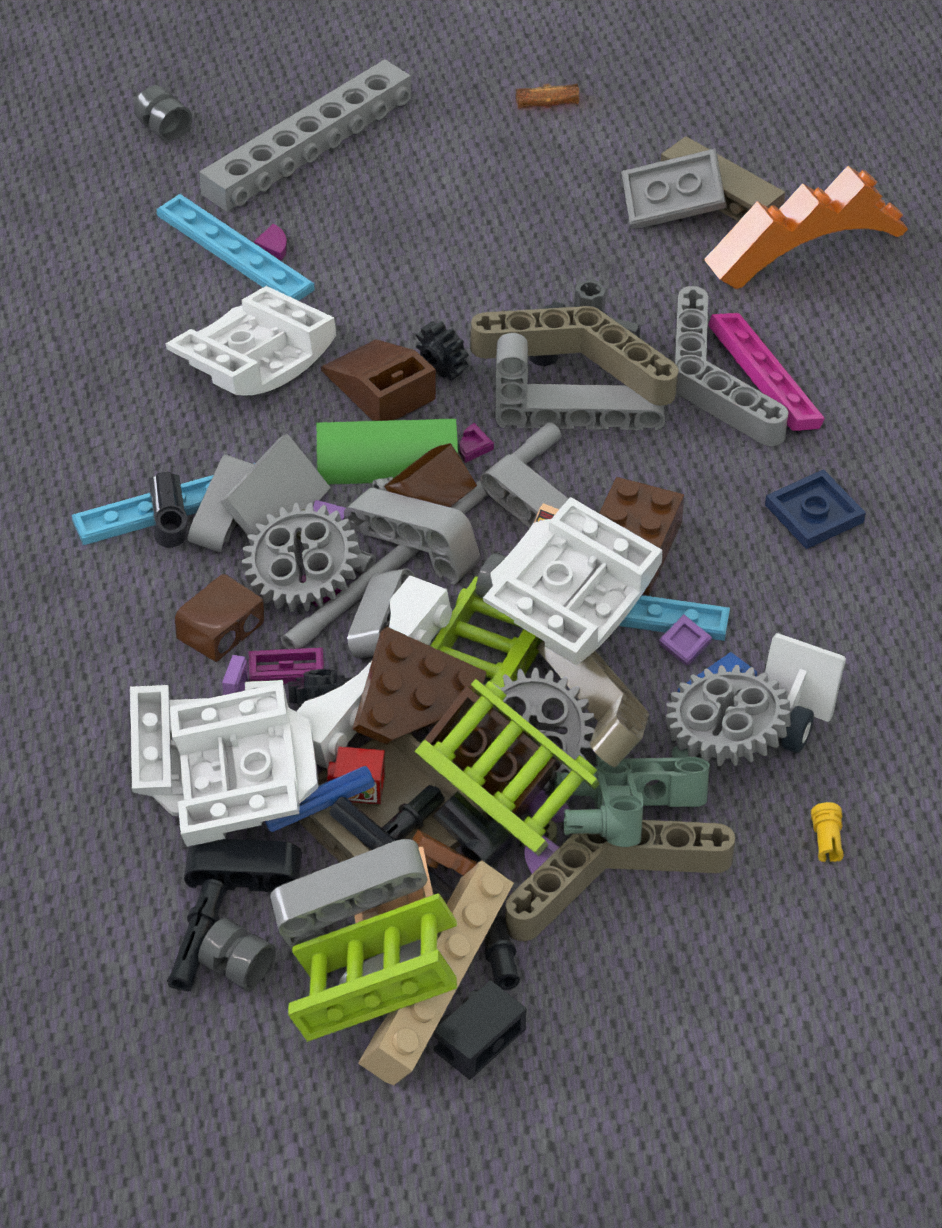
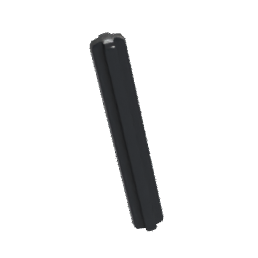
[329,797,454,904]

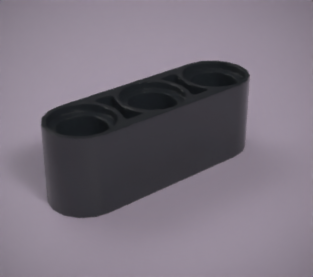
[184,839,302,892]

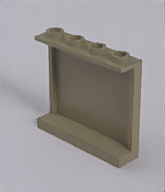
[298,733,487,867]

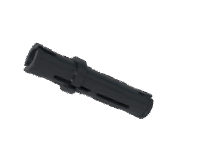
[167,879,227,992]

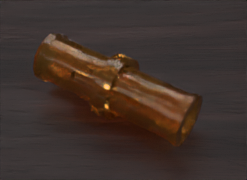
[515,83,580,108]

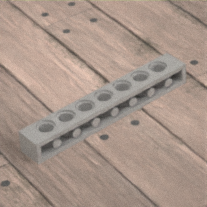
[199,59,411,212]

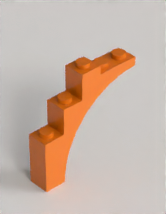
[704,166,908,289]

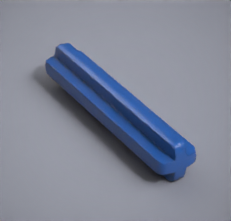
[265,766,375,832]

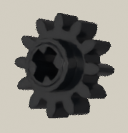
[415,321,469,380]
[288,669,352,707]

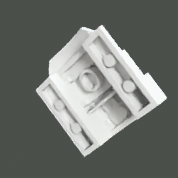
[165,286,336,396]
[483,497,662,665]
[130,680,283,816]
[170,683,318,847]

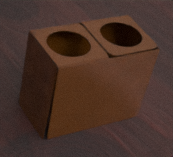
[384,443,477,507]
[175,574,264,662]

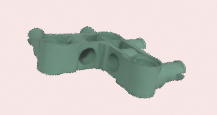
[555,746,710,847]

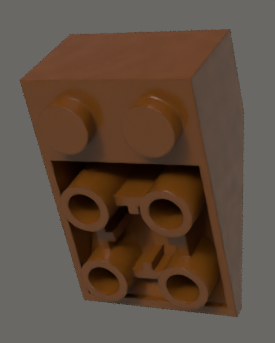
[321,339,436,421]

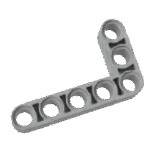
[496,333,665,430]

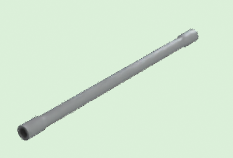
[281,422,562,649]

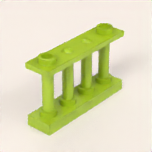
[430,576,543,688]
[415,679,599,856]
[288,893,457,1042]

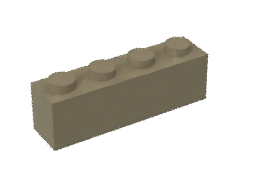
[661,136,785,222]

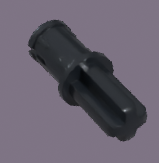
[382,785,445,840]
[484,916,520,990]

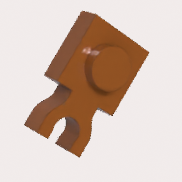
[412,829,477,876]

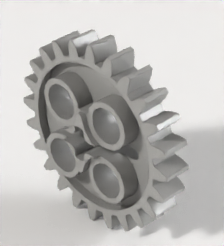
[242,502,361,612]
[666,665,791,766]
[493,668,595,791]

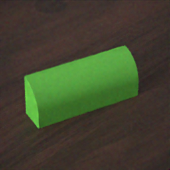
[316,419,458,484]

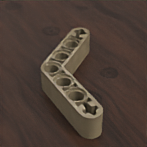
[470,306,679,406]
[536,641,649,767]
[505,820,735,941]

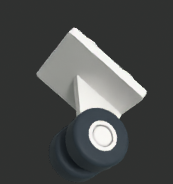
[758,633,846,753]

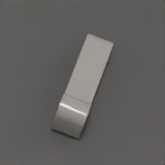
[344,488,480,585]
[270,839,427,949]

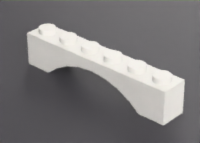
[297,576,452,768]

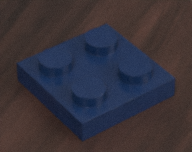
[765,469,866,549]

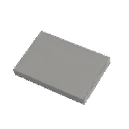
[621,149,727,229]
[220,434,331,546]

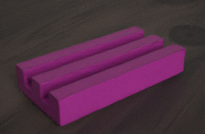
[249,647,324,684]

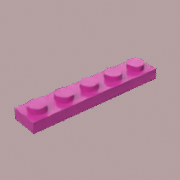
[708,313,825,431]

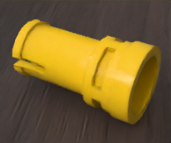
[811,802,844,862]

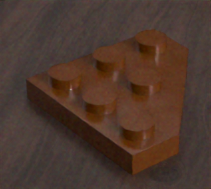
[352,626,486,745]

